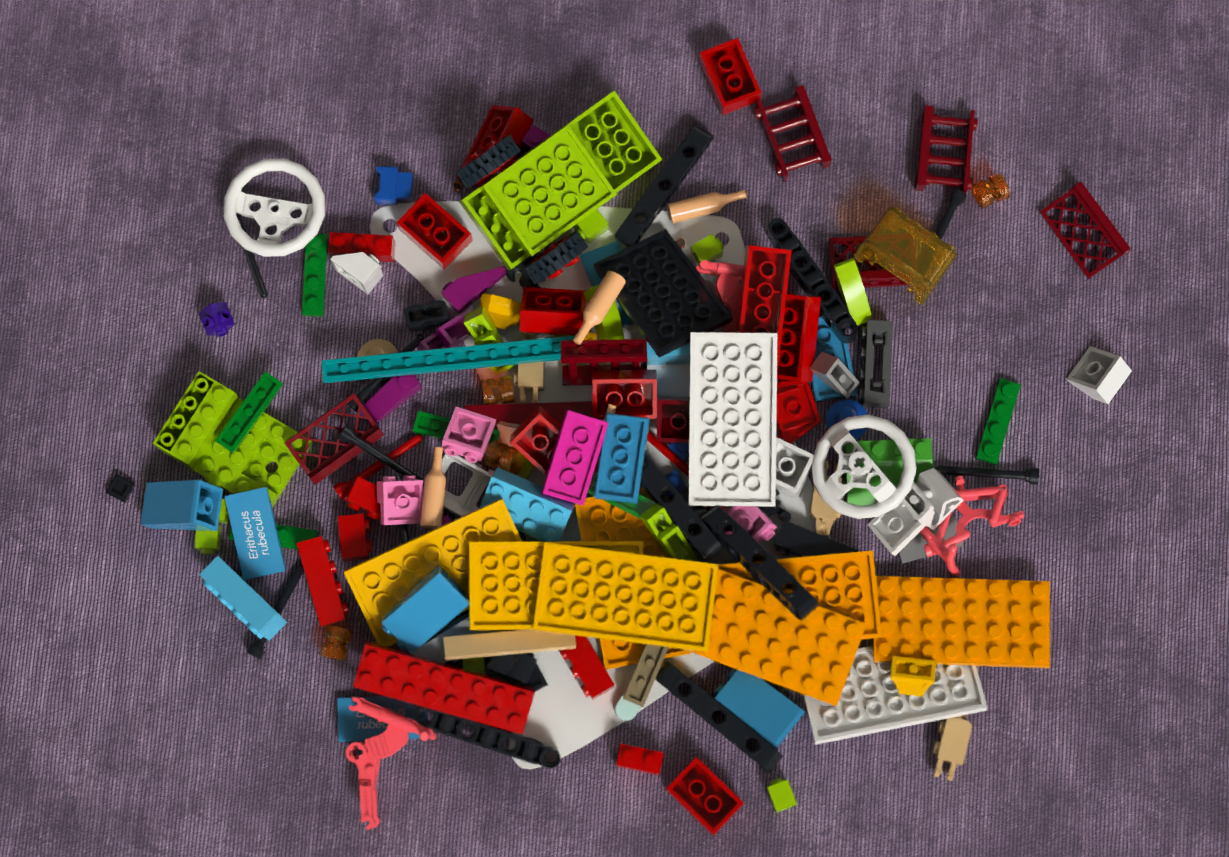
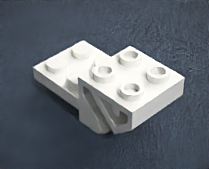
[868,468,964,556]

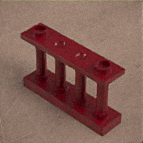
[754,85,832,182]
[915,105,978,193]
[561,339,647,386]

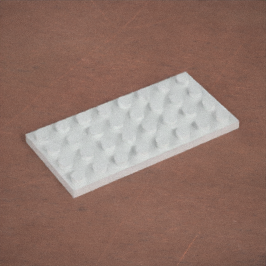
[689,332,777,507]
[803,646,987,745]

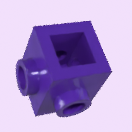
[198,302,235,337]

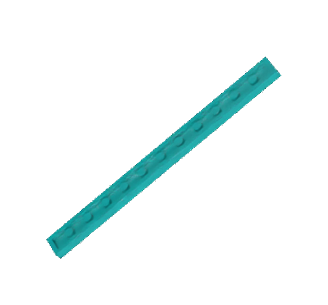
[322,336,575,383]

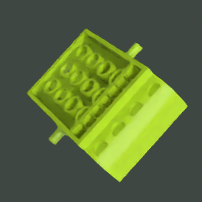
[153,371,313,508]

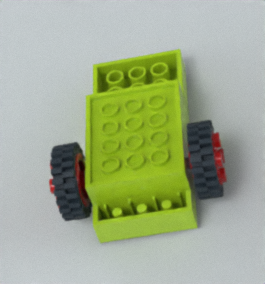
[456,90,663,284]

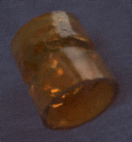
[972,173,1010,209]
[482,375,515,405]
[484,440,525,475]
[318,625,353,661]

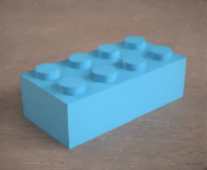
[480,467,576,542]
[199,556,287,641]

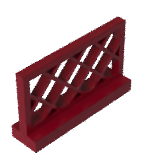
[1039,181,1131,280]
[828,234,918,289]
[284,392,384,485]

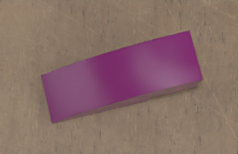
[417,308,473,351]

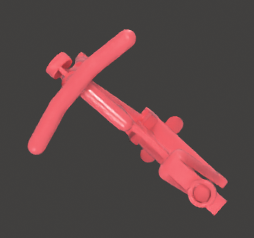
[919,476,1024,577]

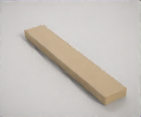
[443,630,576,660]

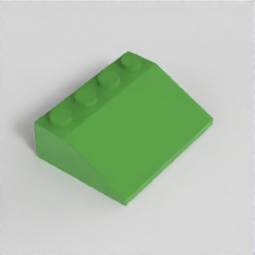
[843,438,933,506]

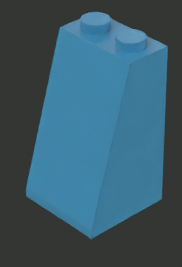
[141,480,223,531]
[381,565,470,653]
[714,668,805,749]

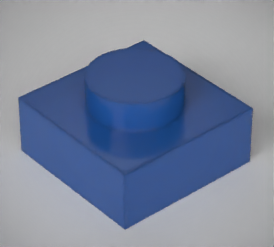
[668,443,689,461]
[665,469,687,498]

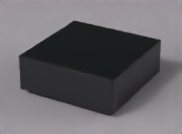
[105,474,136,503]

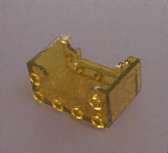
[853,207,957,306]

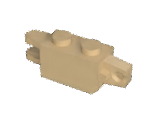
[514,332,544,403]
[809,461,842,537]
[933,715,972,781]

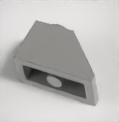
[810,352,860,399]

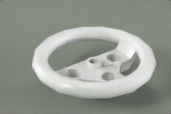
[224,158,325,257]
[812,414,916,519]

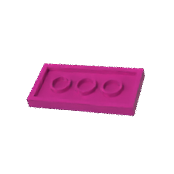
[541,410,608,505]

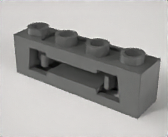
[859,320,893,408]

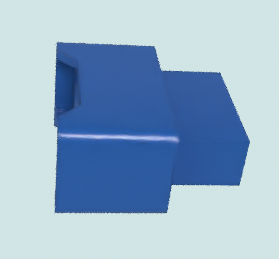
[375,166,413,205]

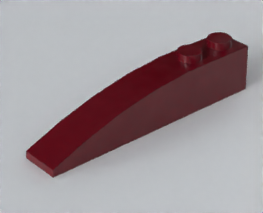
[464,401,593,428]

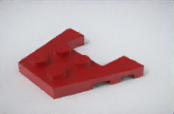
[776,381,821,444]

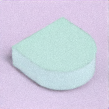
[616,695,641,721]

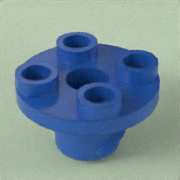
[825,399,868,440]

